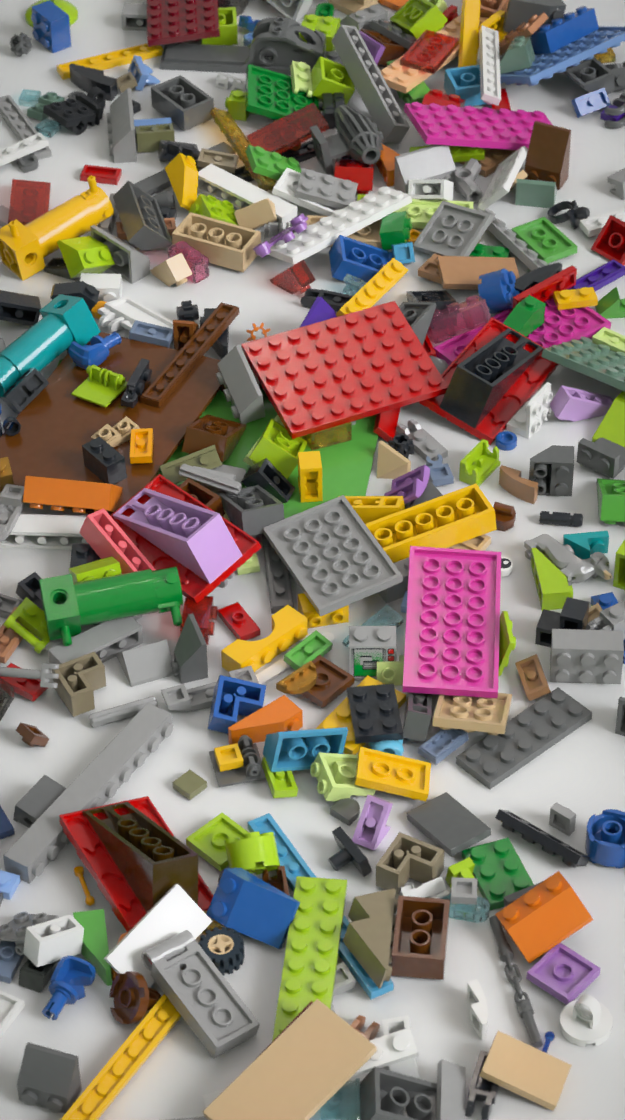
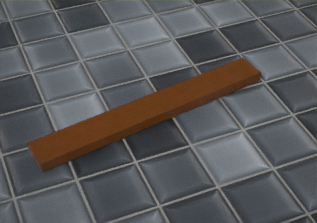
[140,302,240,408]

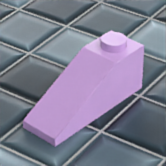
[550,385,613,422]

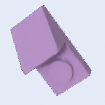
[352,795,393,850]

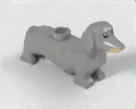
[524,534,613,585]

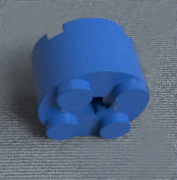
[478,269,520,314]
[585,809,625,869]

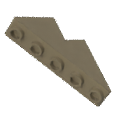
[343,888,398,988]

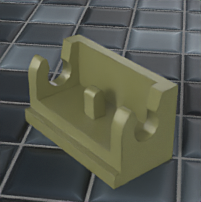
[135,123,175,153]

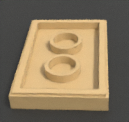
[479,1031,571,1111]

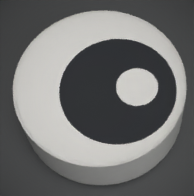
[501,556,513,577]

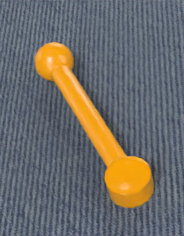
[74,866,95,906]

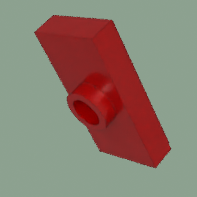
[218,602,261,641]

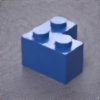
[207,675,266,734]

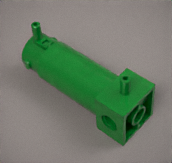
[39,567,183,646]

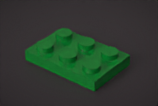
[462,837,534,911]

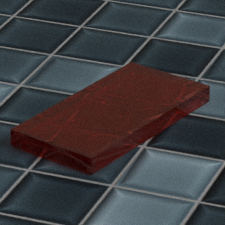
[400,30,459,74]
[247,102,330,154]
[8,179,51,225]

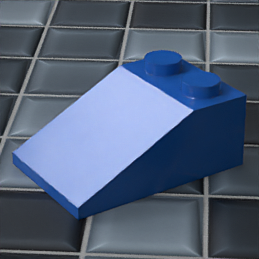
[329,235,393,283]
[206,868,300,949]

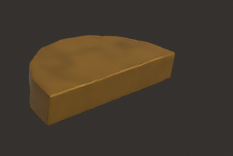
[276,661,317,695]

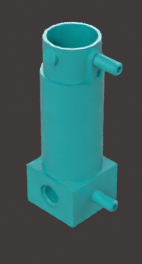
[0,294,101,397]

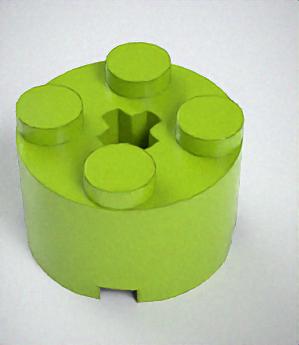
[225,832,280,875]

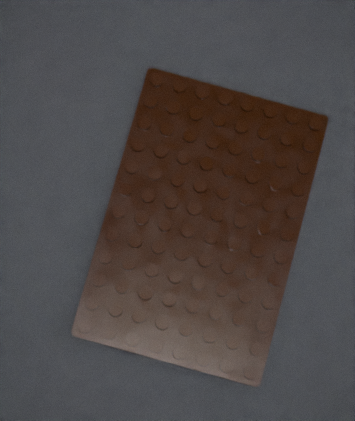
[0,332,223,515]

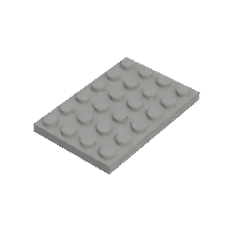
[263,495,403,617]

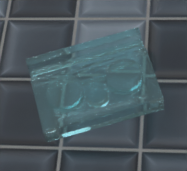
[321,1078,361,1120]

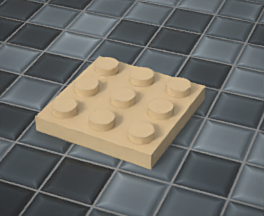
[432,693,512,735]

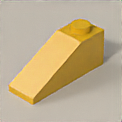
[165,153,198,211]
[338,496,405,524]

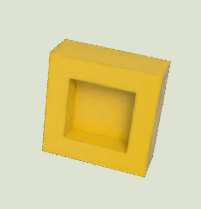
[214,743,244,772]

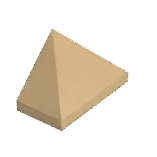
[377,440,411,479]

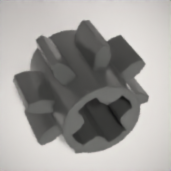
[10,32,32,56]

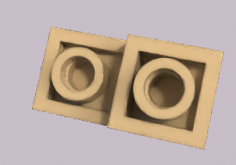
[91,416,140,447]

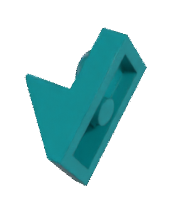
[563,531,609,559]

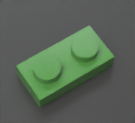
[283,630,333,670]

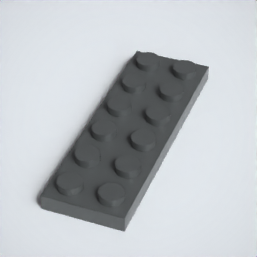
[456,688,592,789]

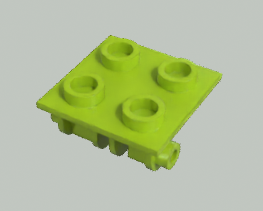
[71,365,128,408]

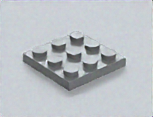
[413,201,493,256]

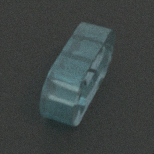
[442,894,490,923]

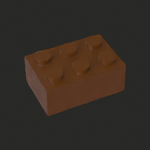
[391,896,450,980]

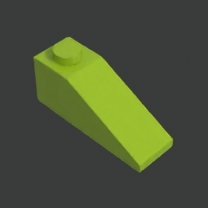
[531,548,573,611]

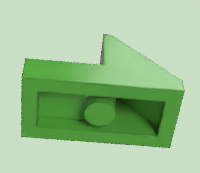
[595,287,625,319]

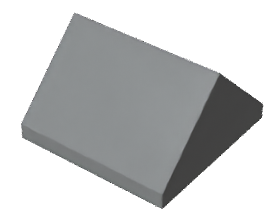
[116,640,173,687]

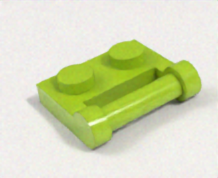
[3,597,50,654]

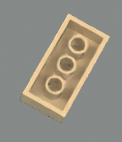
[172,212,261,272]

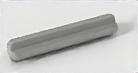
[179,464,242,495]
[89,696,158,728]

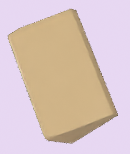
[234,198,277,230]

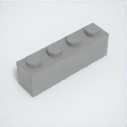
[48,617,143,665]

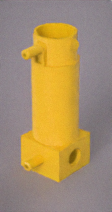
[0,176,114,281]

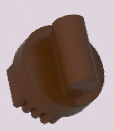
[493,502,516,532]

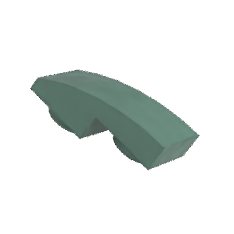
[27,92,64,121]

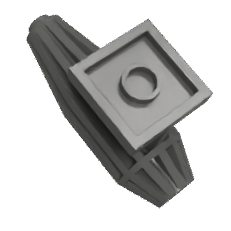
[310,105,384,175]

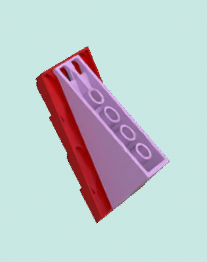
[110,474,262,604]

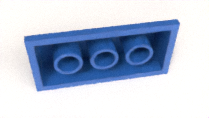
[530,6,599,54]

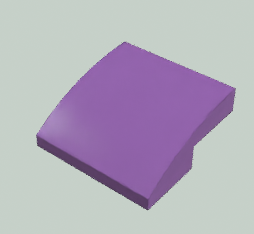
[384,465,430,504]

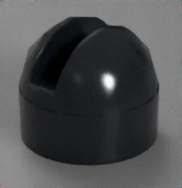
[3,417,21,436]

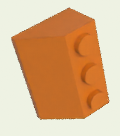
[495,871,593,964]

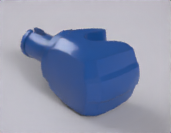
[69,331,122,370]
[42,956,96,1020]

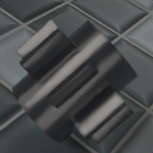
[176,300,199,322]
[388,434,414,459]

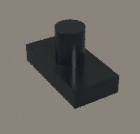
[328,826,372,877]

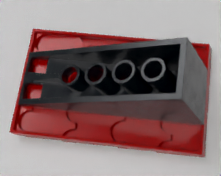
[419,317,559,445]

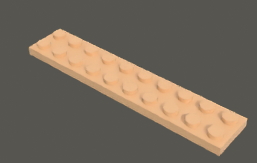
[380,15,488,94]

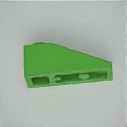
[73,909,112,986]

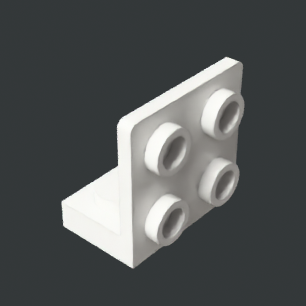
[506,382,553,439]

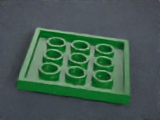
[246,64,319,130]

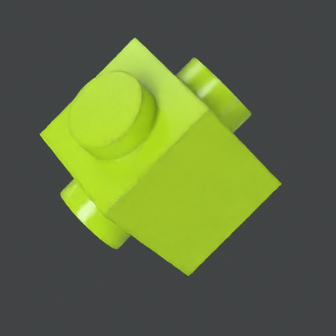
[225,90,250,121]

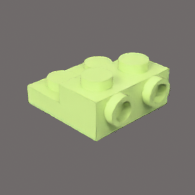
[310,752,376,801]

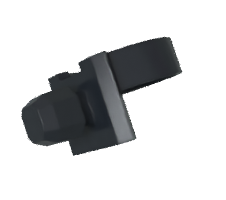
[547,200,590,230]

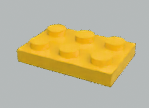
[355,747,431,801]

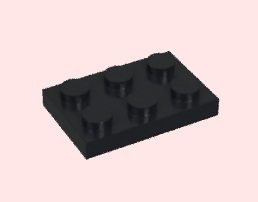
[347,684,403,744]

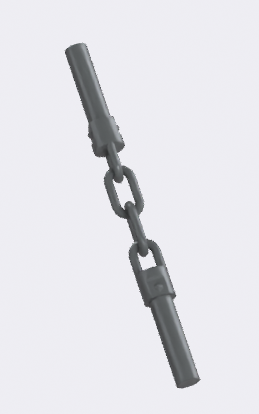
[489,915,543,1048]

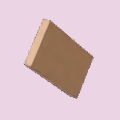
[436,256,519,290]

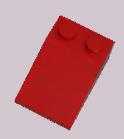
[334,159,374,194]

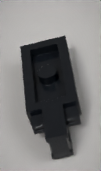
[121,358,152,409]

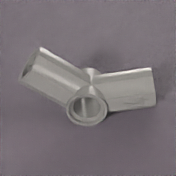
[454,158,482,203]

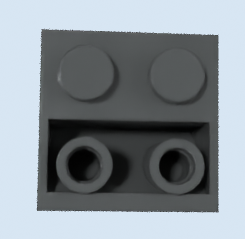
[529,445,574,497]

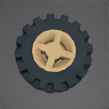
[198,927,244,976]

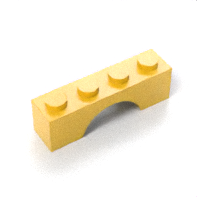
[221,605,308,673]

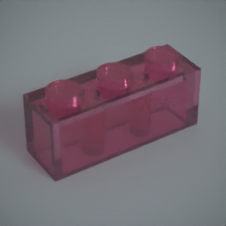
[427,295,491,344]

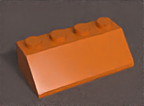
[23,476,123,513]

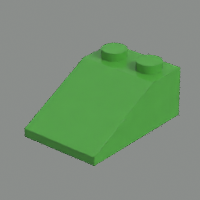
[597,478,625,524]

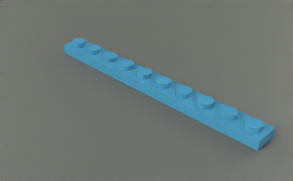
[248,813,394,1000]

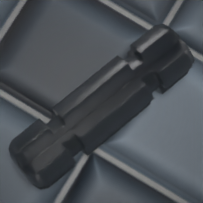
[539,511,583,527]

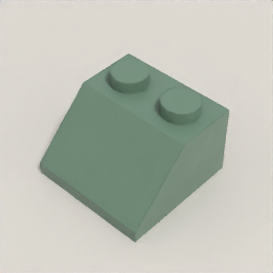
[500,36,535,74]

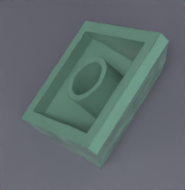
[515,179,557,208]

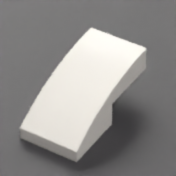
[467,979,488,1041]

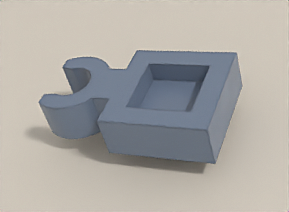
[426,454,454,487]

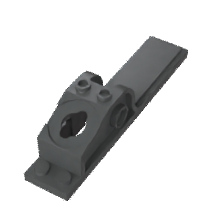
[160,17,343,76]

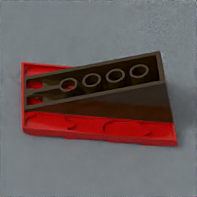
[59,796,214,933]

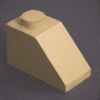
[150,253,192,287]

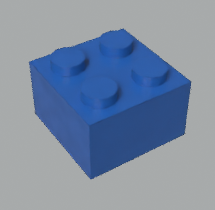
[31,0,71,53]

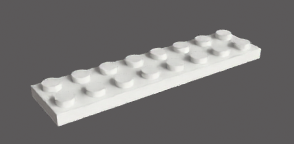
[269,186,412,265]

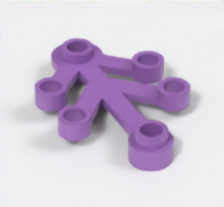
[253,213,309,258]

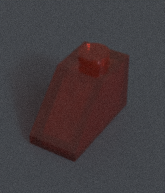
[270,260,316,295]

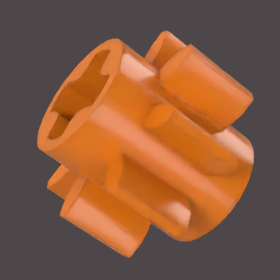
[246,322,270,341]

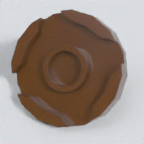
[110,971,161,1024]

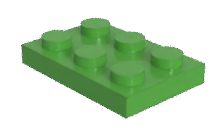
[245,145,301,180]
[512,217,578,264]

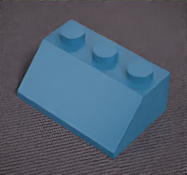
[263,727,348,772]

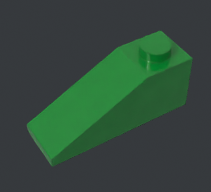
[503,295,546,336]

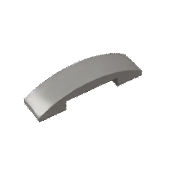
[0,484,24,542]
[161,666,259,711]

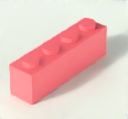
[79,508,156,574]

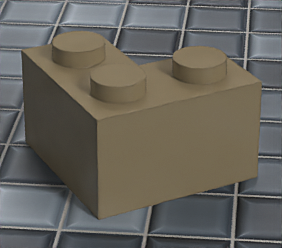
[52,652,106,717]
[376,832,444,895]

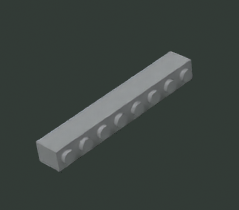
[332,24,410,144]

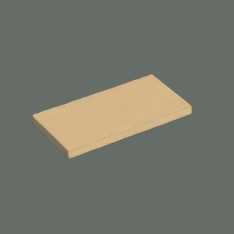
[203,999,377,1120]

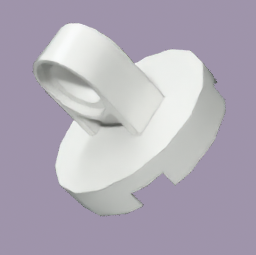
[560,994,612,1047]

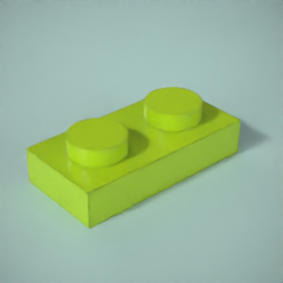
[261,757,298,798]

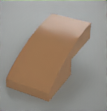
[499,465,538,504]

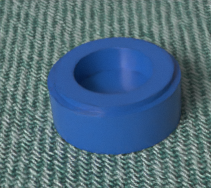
[496,431,517,451]

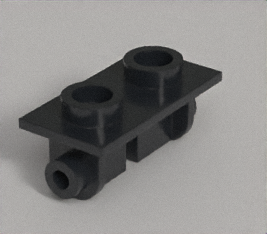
[159,141,200,166]

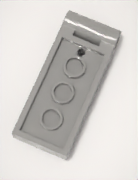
[142,930,260,1059]

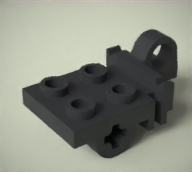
[43,87,106,135]

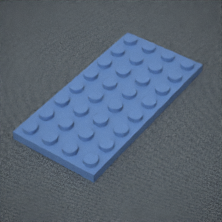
[500,26,625,86]

